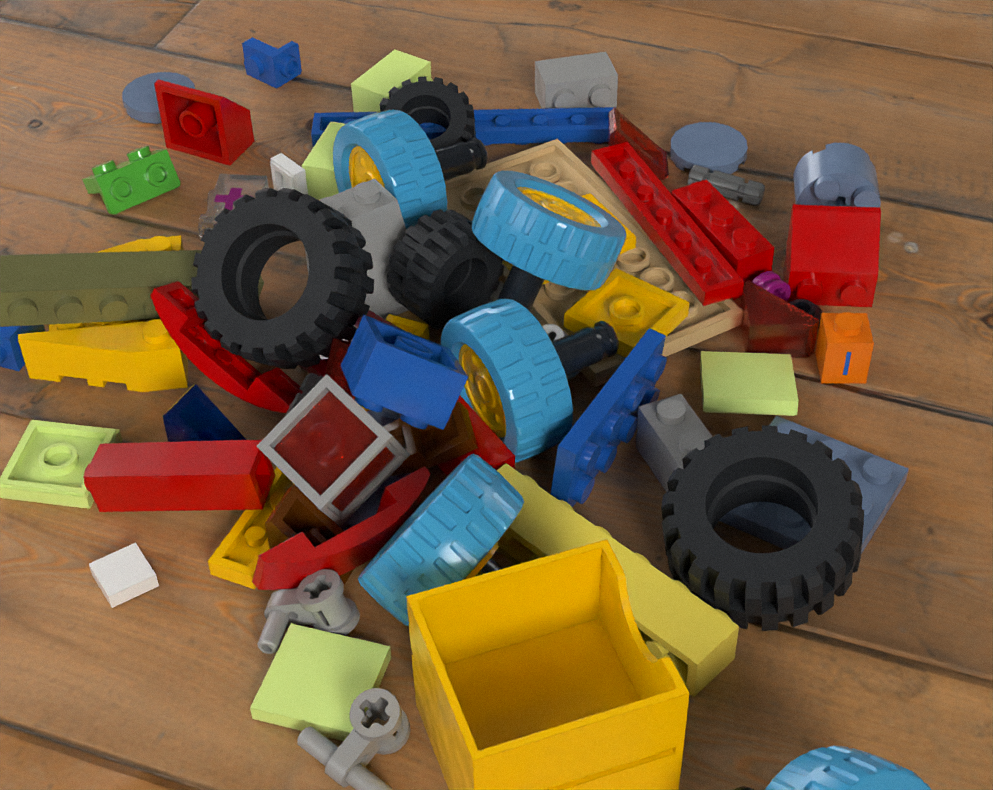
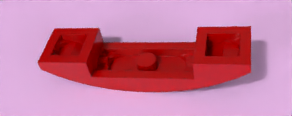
[150,281,303,413]
[252,466,431,590]

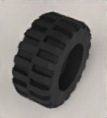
[191,188,374,369]
[661,425,864,631]

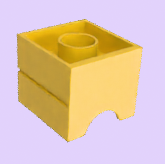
[406,539,690,790]

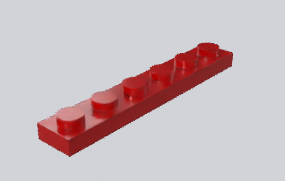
[591,142,744,306]

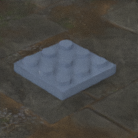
[719,416,909,554]

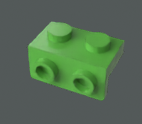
[82,146,181,214]

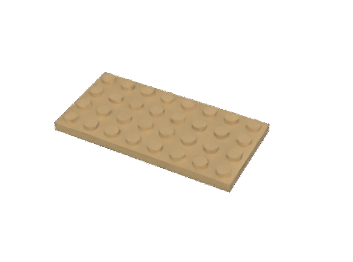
[445,139,743,387]

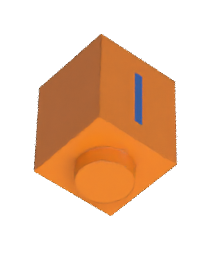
[815,312,874,384]

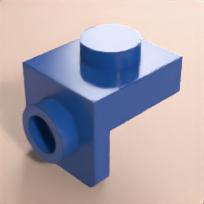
[242,37,302,89]

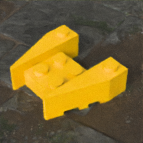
[18,235,188,392]

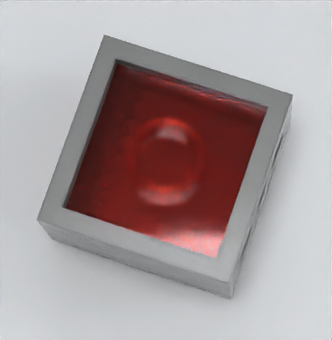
[257,374,410,527]

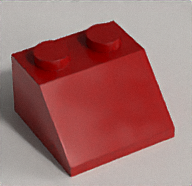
[154,79,255,166]
[783,204,881,308]

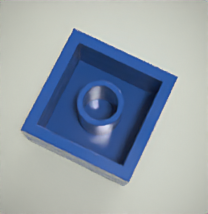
[341,315,468,430]

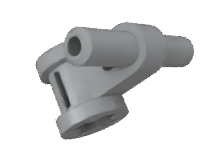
[257,569,360,654]
[297,688,411,790]

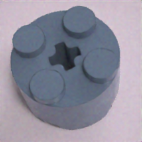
[793,143,881,207]

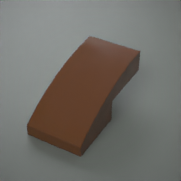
[383,401,478,476]

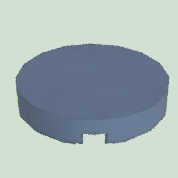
[122,72,195,124]
[670,122,748,174]

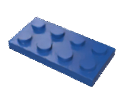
[550,328,667,508]

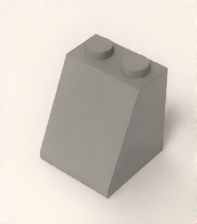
[305,179,408,319]

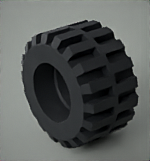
[377,76,476,150]
[387,209,504,330]

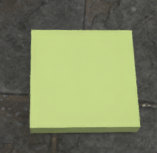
[700,351,799,416]
[0,420,122,509]
[250,623,391,741]

